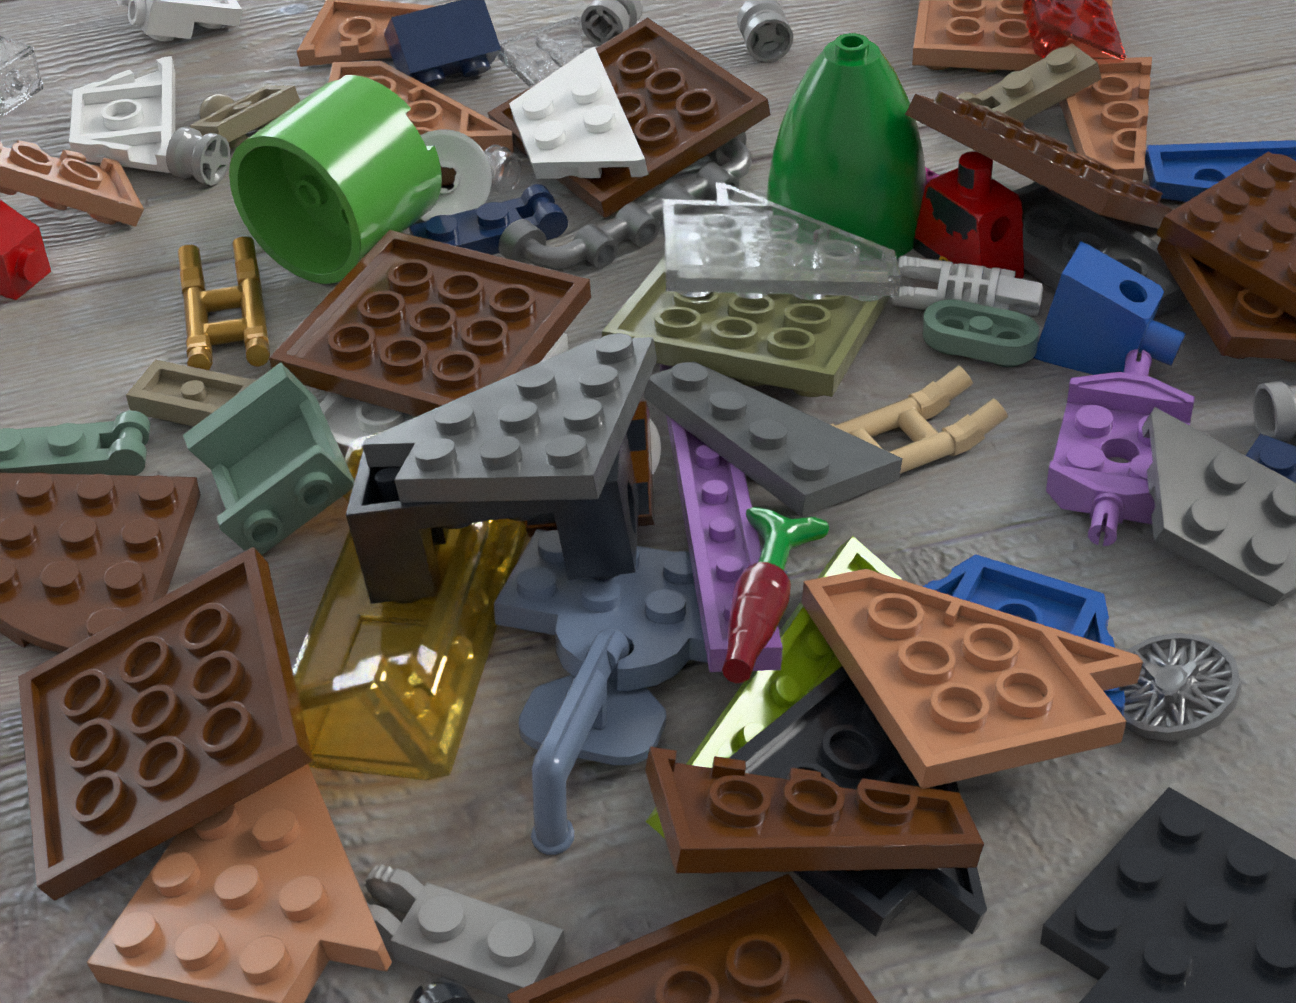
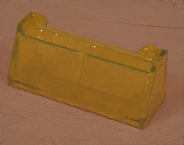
[292,429,527,781]

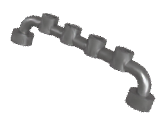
[499,132,752,269]

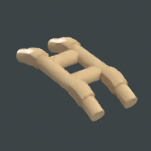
[830,365,1008,474]

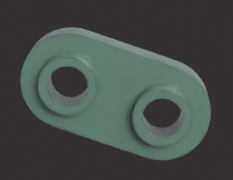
[922,299,1039,367]

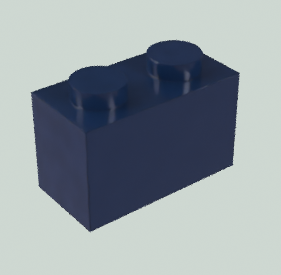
[384,0,501,88]

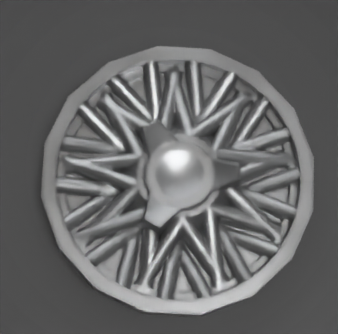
[1119,633,1242,741]

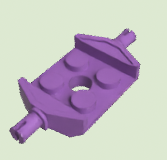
[1046,349,1195,546]

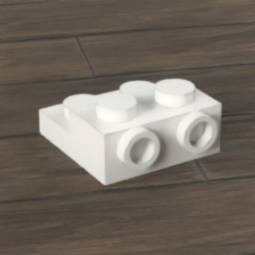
[116,0,242,41]

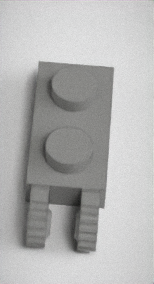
[364,864,566,1000]

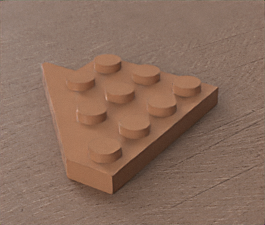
[87,764,392,1003]

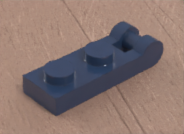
[409,184,568,255]

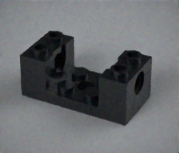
[346,434,639,604]

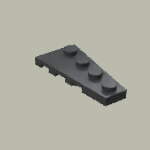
[644,361,903,517]

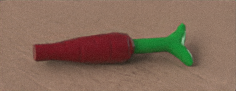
[722,507,829,684]

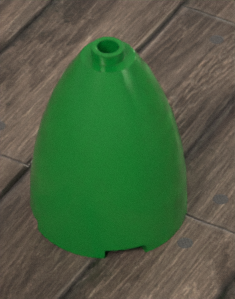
[766,33,927,269]

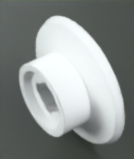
[420,129,492,221]

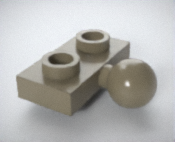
[190,85,300,148]

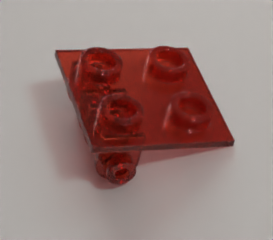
[1022,0,1126,61]

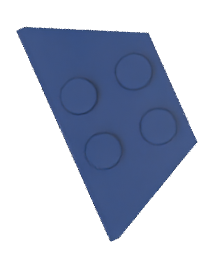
[923,554,1126,716]

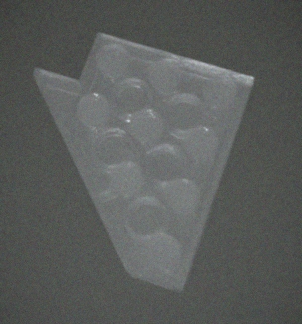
[662,182,901,301]

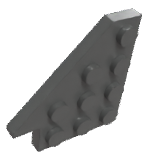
[362,333,657,503]

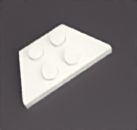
[509,47,648,179]
[69,56,175,173]

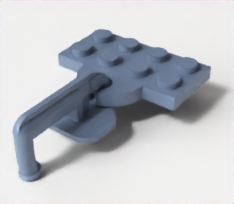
[494,529,787,855]

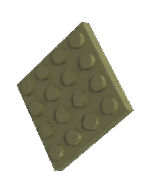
[602,239,892,397]

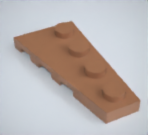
[1059,57,1152,182]

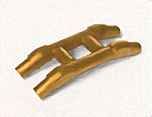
[178,236,270,370]

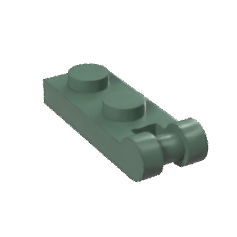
[0,410,151,476]

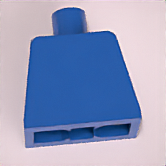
[1034,242,1186,375]

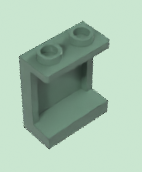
[183,362,355,555]

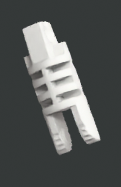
[891,256,1043,316]

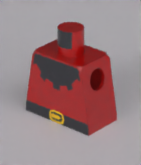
[913,151,1024,279]

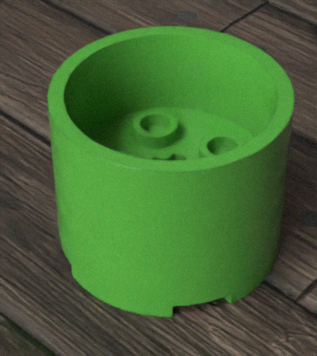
[229,75,442,284]

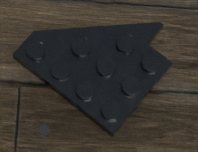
[1040,787,1296,1003]

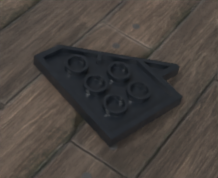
[729,666,987,937]

